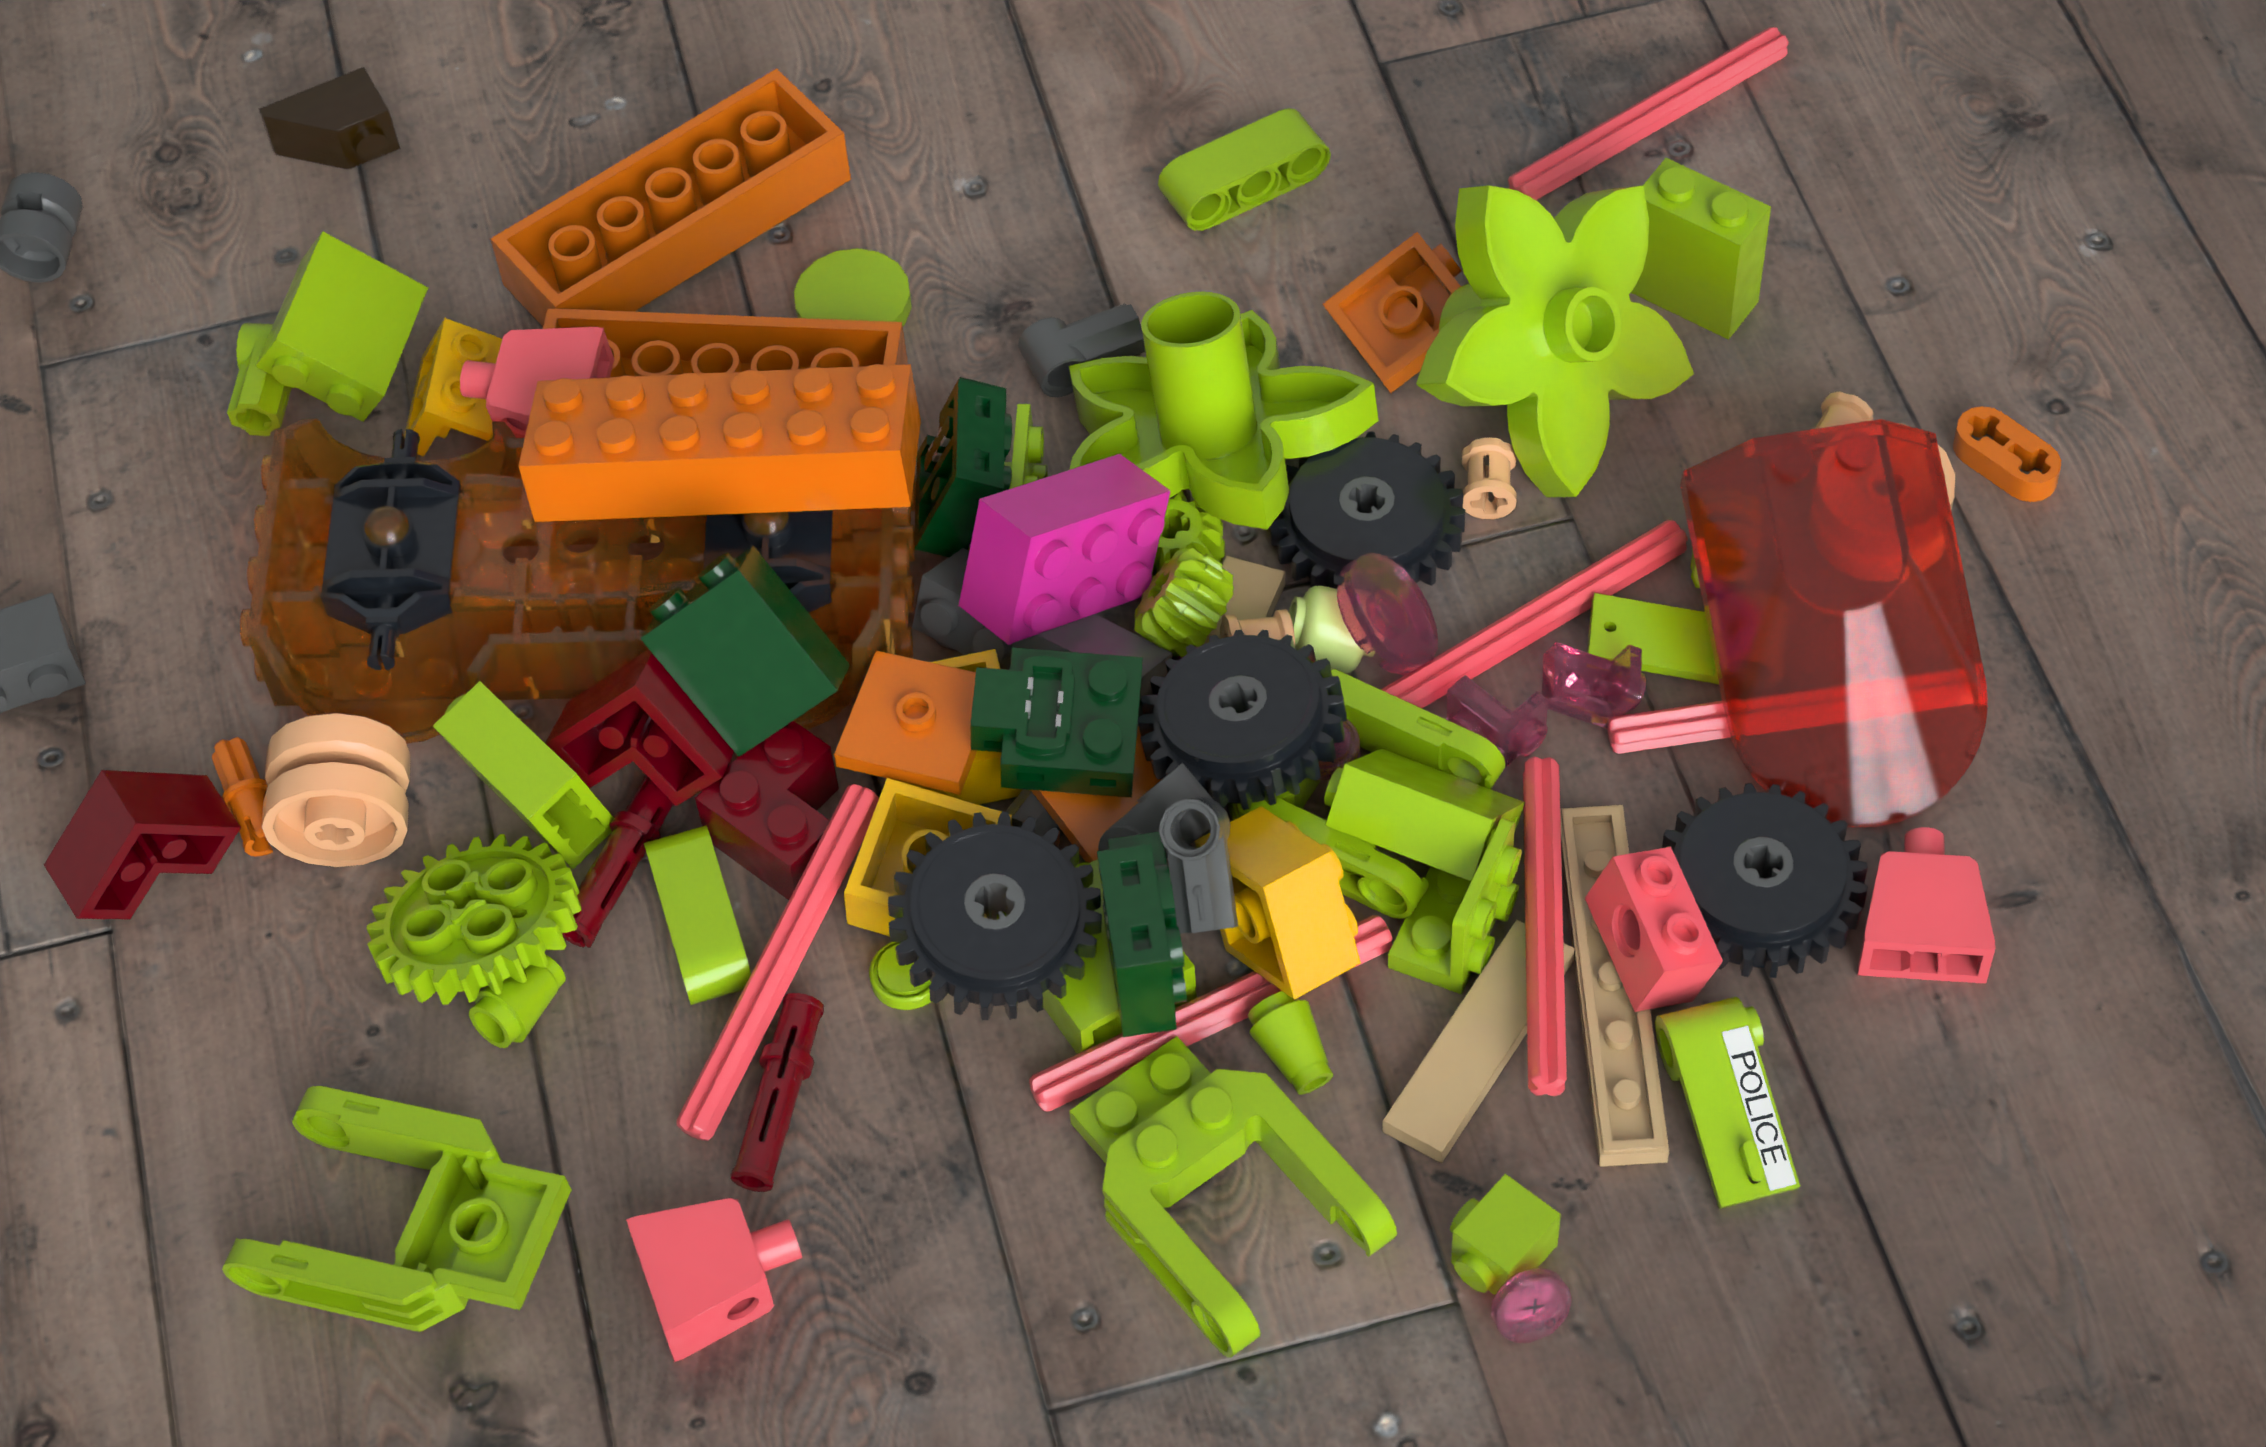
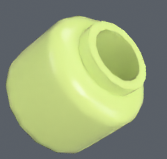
[1289,586,1381,673]

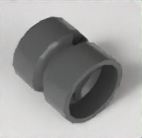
[0,172,83,283]

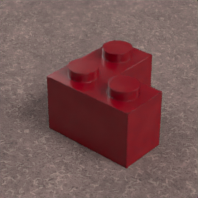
[545,649,734,806]
[695,720,839,900]
[44,770,241,920]

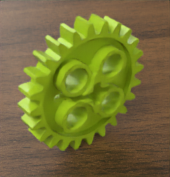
[366,834,582,1005]

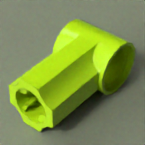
[227,323,292,436]

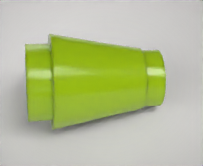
[469,955,566,1048]
[1248,991,1333,1095]

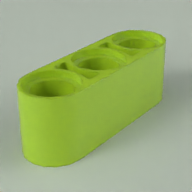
[1158,108,1331,231]
[644,825,751,1005]

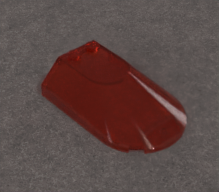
[1680,419,1988,828]

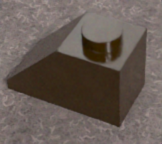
[259,67,400,170]

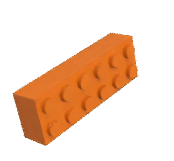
[490,68,851,326]
[543,308,908,378]
[518,364,921,522]

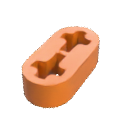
[1953,406,2062,502]

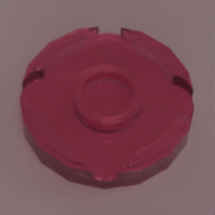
[1337,552,1438,675]

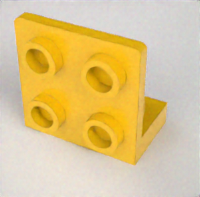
[404,318,524,457]

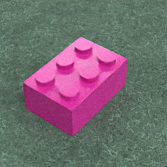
[958,454,1171,645]

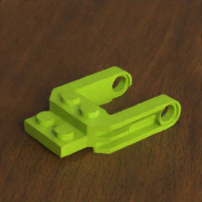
[1228,669,1505,919]
[1069,1036,1397,1358]
[222,1086,572,1332]

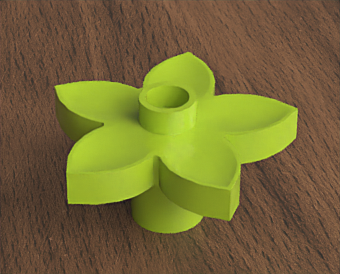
[1416,185,1694,497]
[1069,292,1379,530]

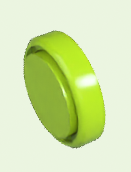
[869,942,932,1010]

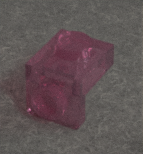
[1541,642,1646,729]
[1446,675,1548,768]

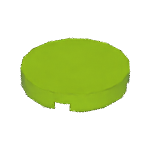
[794,248,912,326]

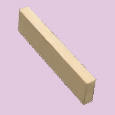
[1383,920,1575,1163]

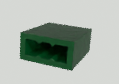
[640,546,850,757]

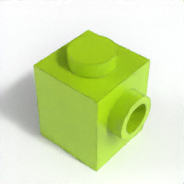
[1450,1174,1561,1303]

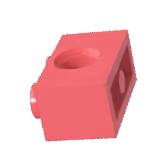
[1585,847,1723,1012]

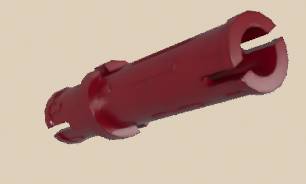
[562,774,674,948]
[731,993,824,1192]

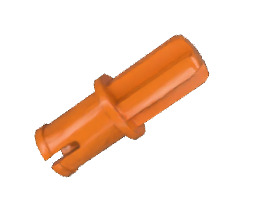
[212,737,273,857]

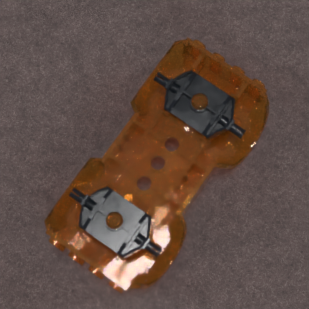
[240,418,916,744]

